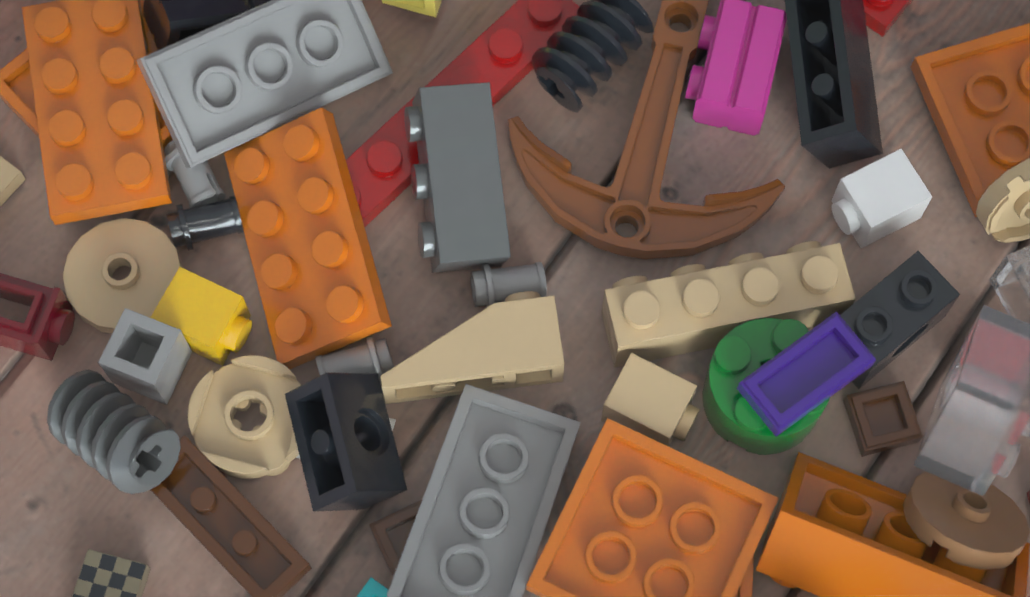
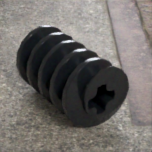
[532,0,654,113]

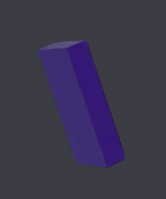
[737,311,876,437]

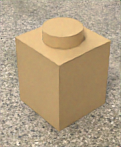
[601,353,700,447]

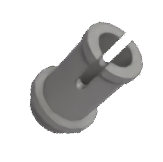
[164,141,226,208]
[470,262,547,308]
[316,336,394,383]

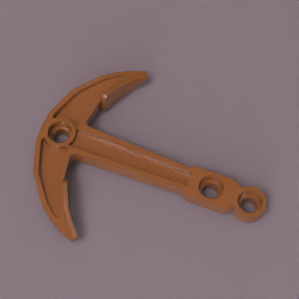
[508,0,785,259]

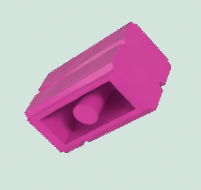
[685,0,787,136]

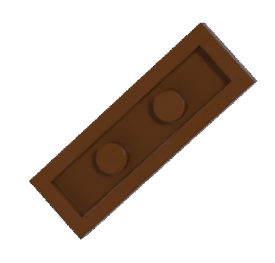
[150,435,312,597]

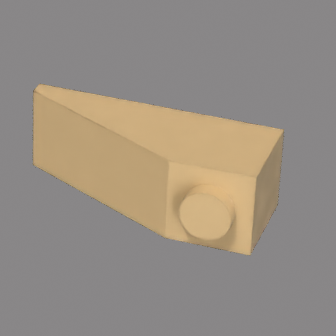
[381,291,564,404]

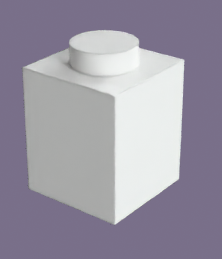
[831,149,932,248]

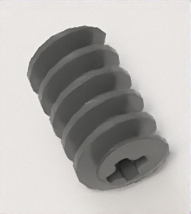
[47,370,181,494]

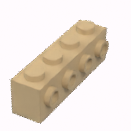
[601,241,856,368]

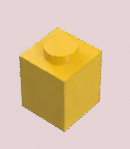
[150,267,252,366]

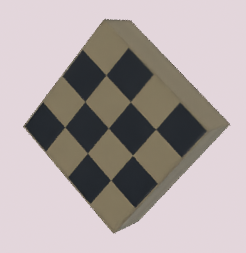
[72,549,151,597]

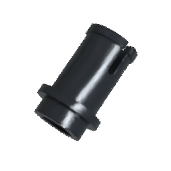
[166,196,244,251]

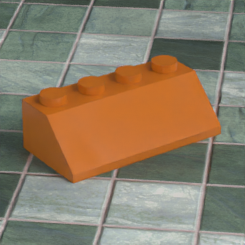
[755,452,1030,597]

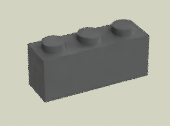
[404,82,511,273]

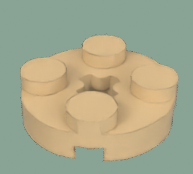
[188,355,301,479]

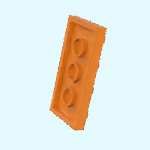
[22,0,172,225]
[224,107,392,369]

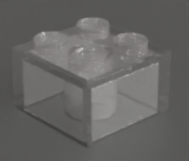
[913,305,1030,497]

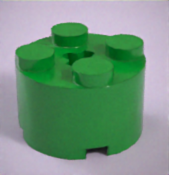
[702,318,830,455]

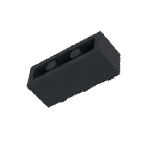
[785,0,883,169]

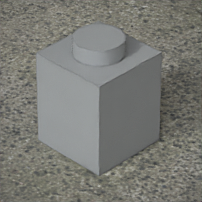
[98,308,192,405]

